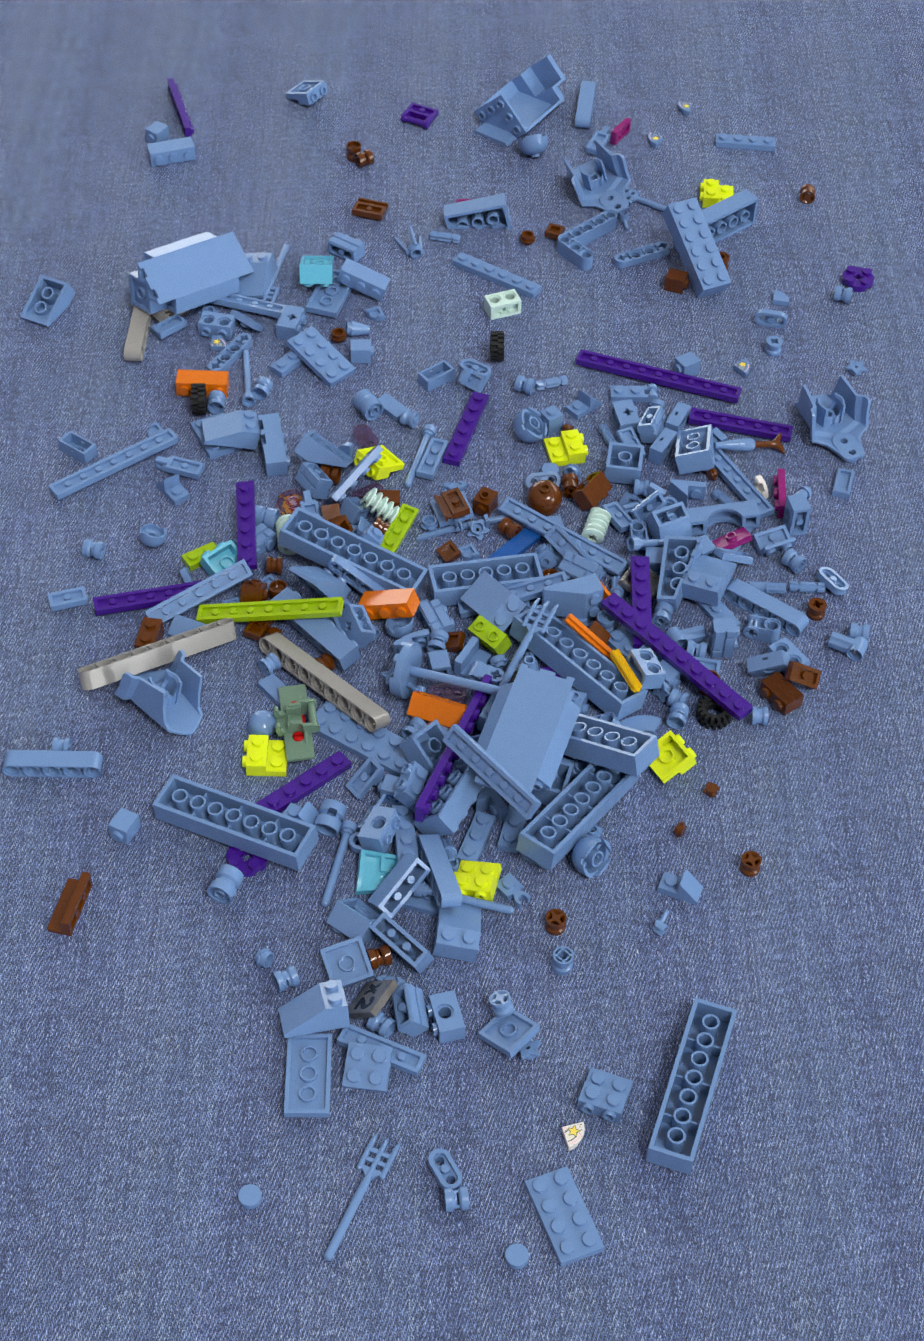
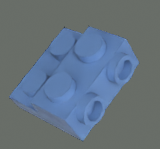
[285,80,328,106]
[393,760,429,814]
[577,1067,633,1123]

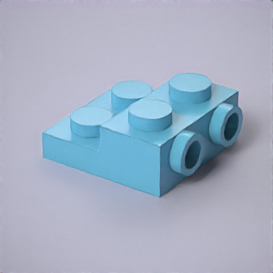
[200,540,252,576]

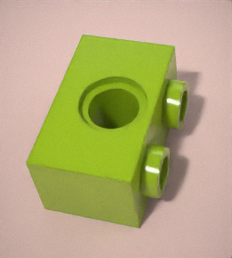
[468,615,512,655]

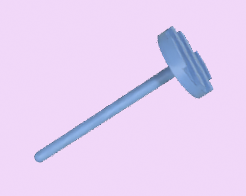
[389,641,500,699]

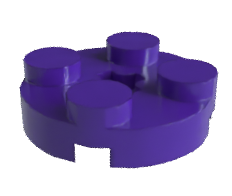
[841,266,874,292]
[226,847,268,877]

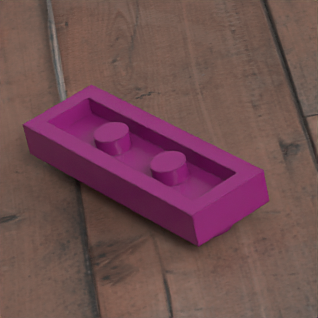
[773,468,786,519]

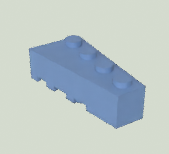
[444,193,511,229]
[657,536,703,611]

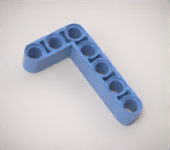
[557,210,618,271]

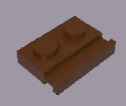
[352,197,388,221]
[434,487,470,522]

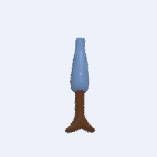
[714,433,785,454]

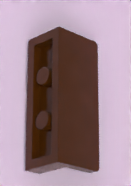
[47,872,93,936]

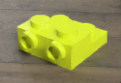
[699,179,734,208]
[543,429,588,466]
[353,445,405,480]
[649,730,697,784]
[242,735,288,777]
[454,860,502,902]

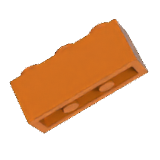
[175,369,230,398]
[358,588,420,620]
[407,690,468,729]

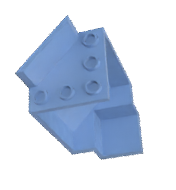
[473,54,566,147]
[129,231,254,314]
[474,663,581,793]

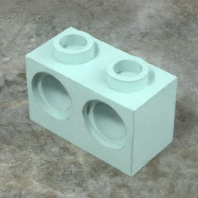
[484,289,522,320]

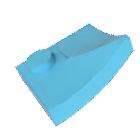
[355,849,397,895]

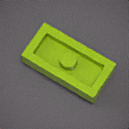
[181,541,217,571]

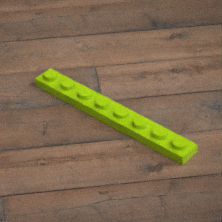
[196,597,344,624]

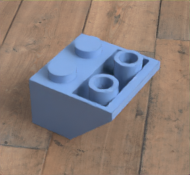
[645,501,692,547]

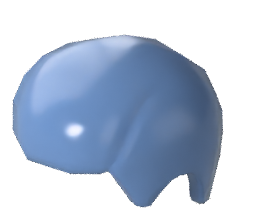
[139,523,167,547]
[385,617,414,638]
[247,710,277,736]

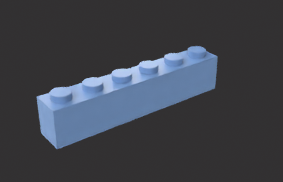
[271,587,361,671]

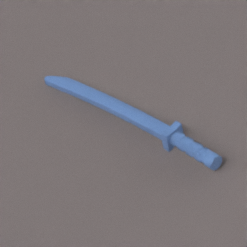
[416,514,506,541]

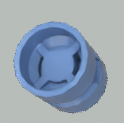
[352,389,384,421]
[256,505,280,532]
[314,799,347,837]
[207,864,244,904]

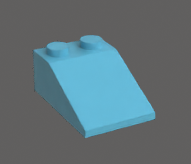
[299,256,334,287]

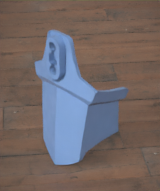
[563,139,631,216]
[795,374,871,463]
[115,649,203,736]

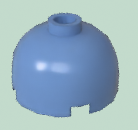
[518,133,548,158]
[513,407,548,443]
[572,836,612,878]

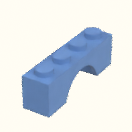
[687,500,760,536]

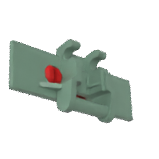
[273,684,320,762]

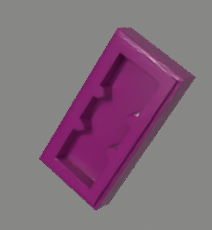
[610,117,631,146]
[712,527,753,550]

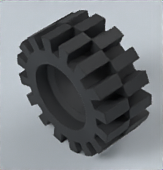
[490,331,504,361]
[191,383,207,415]
[696,695,731,731]

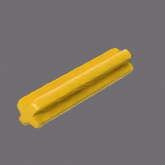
[610,649,642,693]

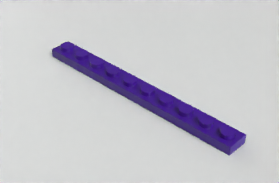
[576,349,742,404]
[600,592,753,721]
[415,674,494,823]

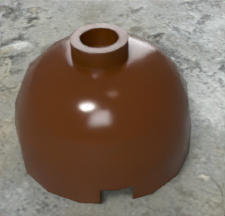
[526,480,562,516]

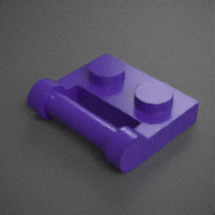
[400,102,439,130]

